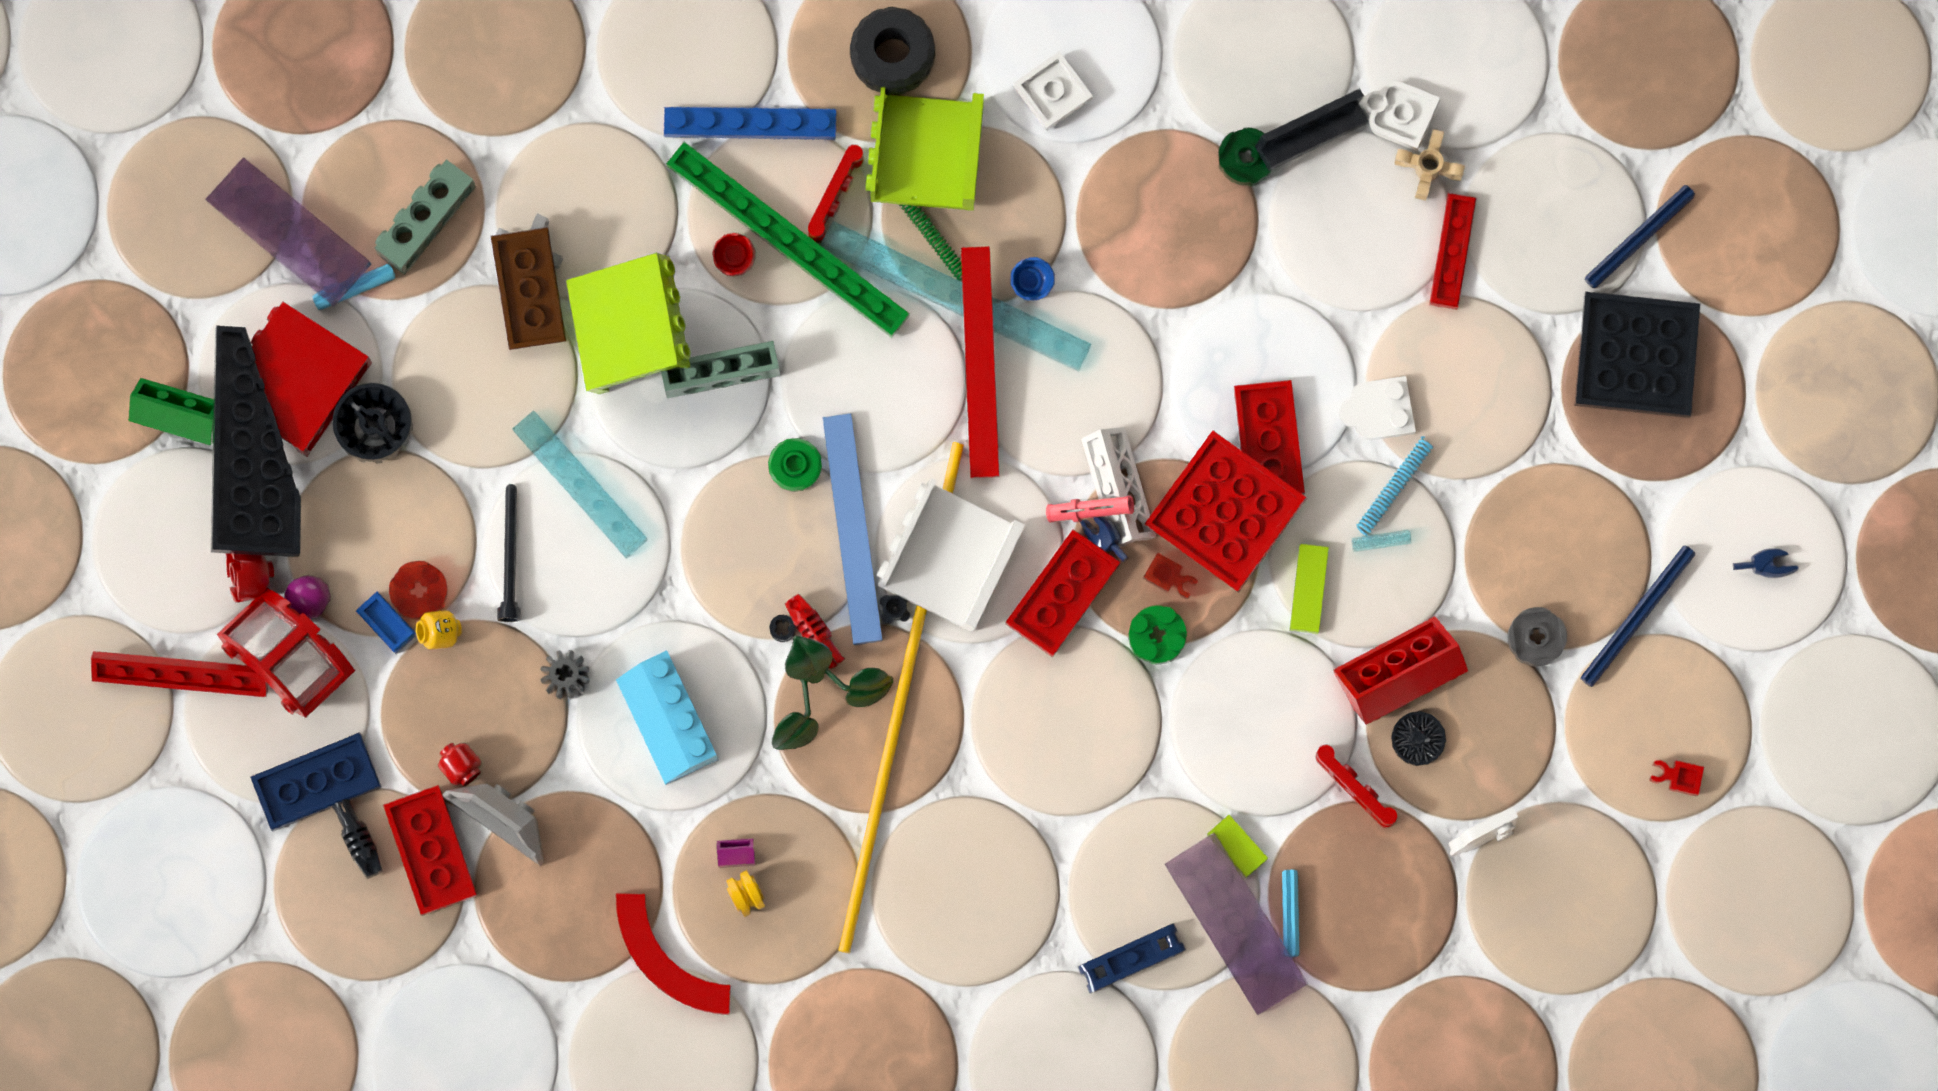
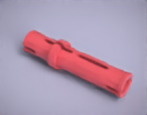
[1046,495,1134,523]

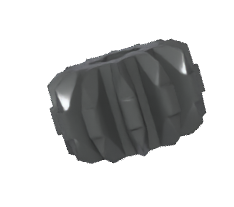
[540,650,590,700]

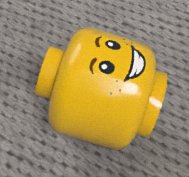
[416,610,462,650]

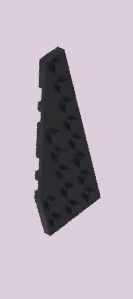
[210,325,301,557]

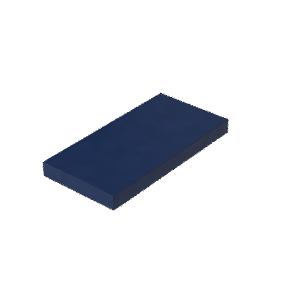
[250,732,382,832]

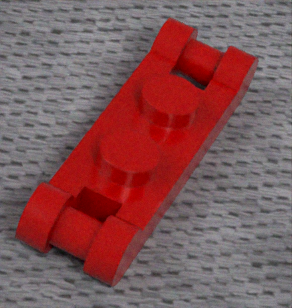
[808,144,864,243]
[1315,744,1398,828]

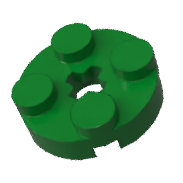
[1128,605,1187,665]

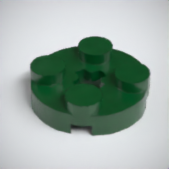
[1218,127,1272,186]

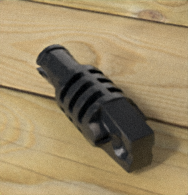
[332,799,383,879]

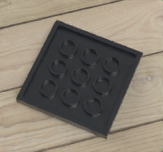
[1574,291,1701,418]

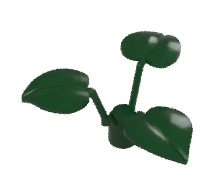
[771,636,894,750]

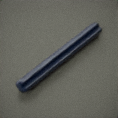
[1585,185,1695,289]

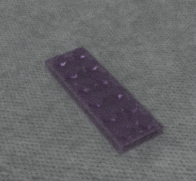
[205,157,372,307]
[1164,833,1308,1015]

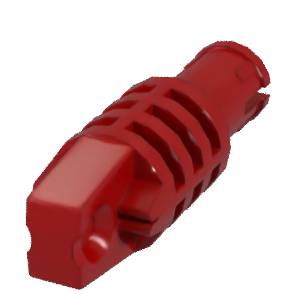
[785,594,845,670]

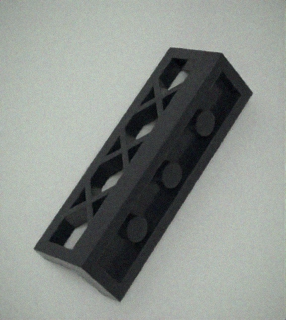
[1255,88,1368,171]

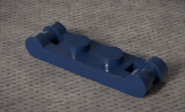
[1078,923,1186,994]

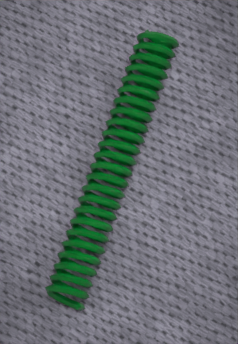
[899,204,962,281]

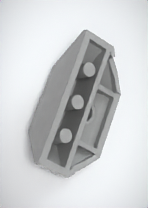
[442,784,544,866]

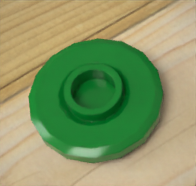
[768,438,822,492]

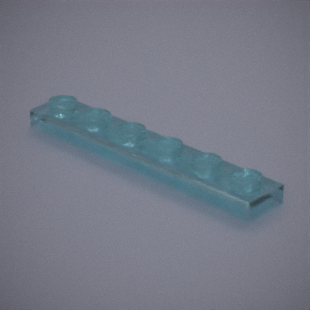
[512,410,648,559]

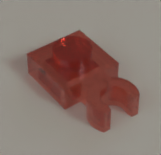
[1143,552,1198,599]

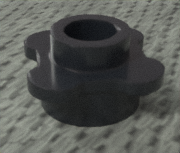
[880,595,910,624]

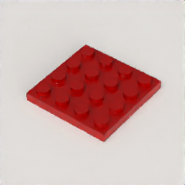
[1145,430,1308,593]

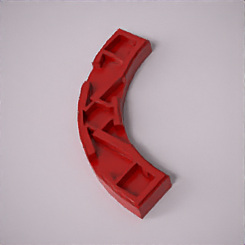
[616,893,731,1015]

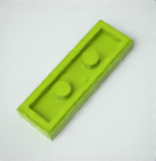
[1289,544,1329,634]

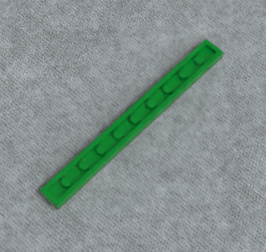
[666,142,910,338]

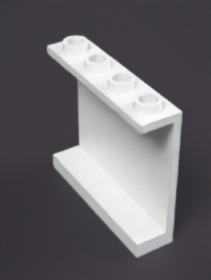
[876,478,1025,632]

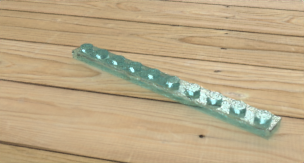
[820,221,1092,372]

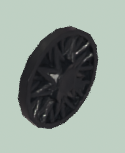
[1391,711,1446,766]

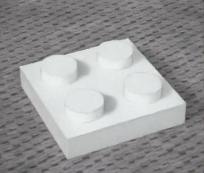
[1013,51,1093,131]

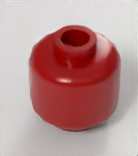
[438,742,482,786]

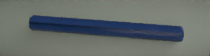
[1580,545,1696,687]

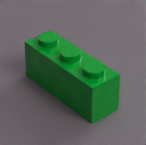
[128,378,214,446]

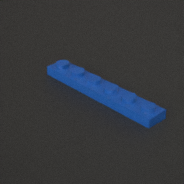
[664,107,836,140]

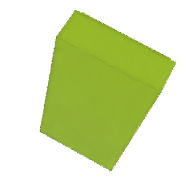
[1207,815,1268,878]

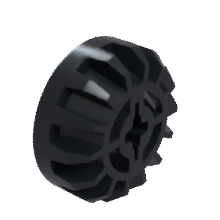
[332,383,413,464]

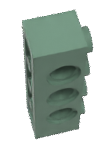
[375,159,476,275]
[661,341,780,399]

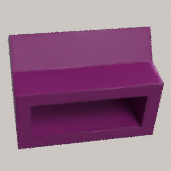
[717,838,756,868]

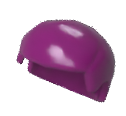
[284,575,331,620]

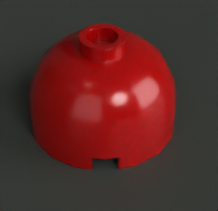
[226,553,274,603]

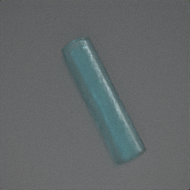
[1351,530,1411,552]

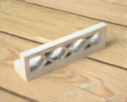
[1082,427,1156,548]

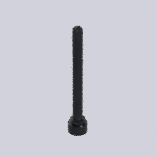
[497,484,521,622]

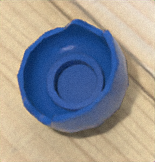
[1011,257,1055,301]

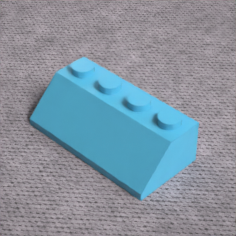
[616,650,718,785]

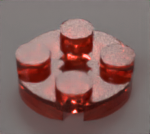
[389,561,448,620]

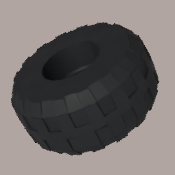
[850,7,935,95]

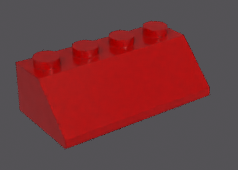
[1333,616,1469,725]

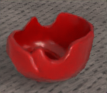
[712,232,756,277]

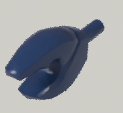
[1080,517,1128,562]
[1733,548,1799,578]

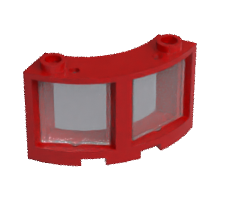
[217,588,356,718]

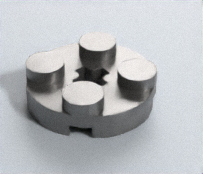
[1507,607,1567,667]

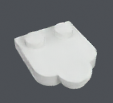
[1362,81,1440,152]
[1339,376,1416,441]
[1448,807,1518,857]

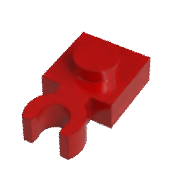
[1649,760,1704,797]

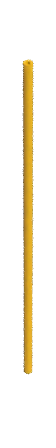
[839,442,964,954]

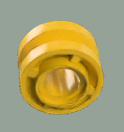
[726,870,765,917]

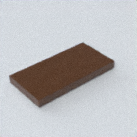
[491,227,567,350]

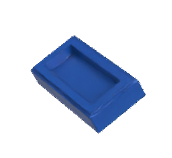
[356,591,416,654]

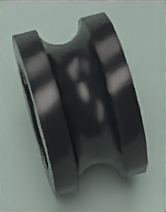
[769,615,796,643]

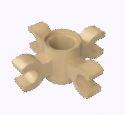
[1394,129,1465,201]

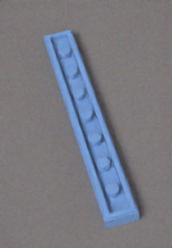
[822,413,882,645]

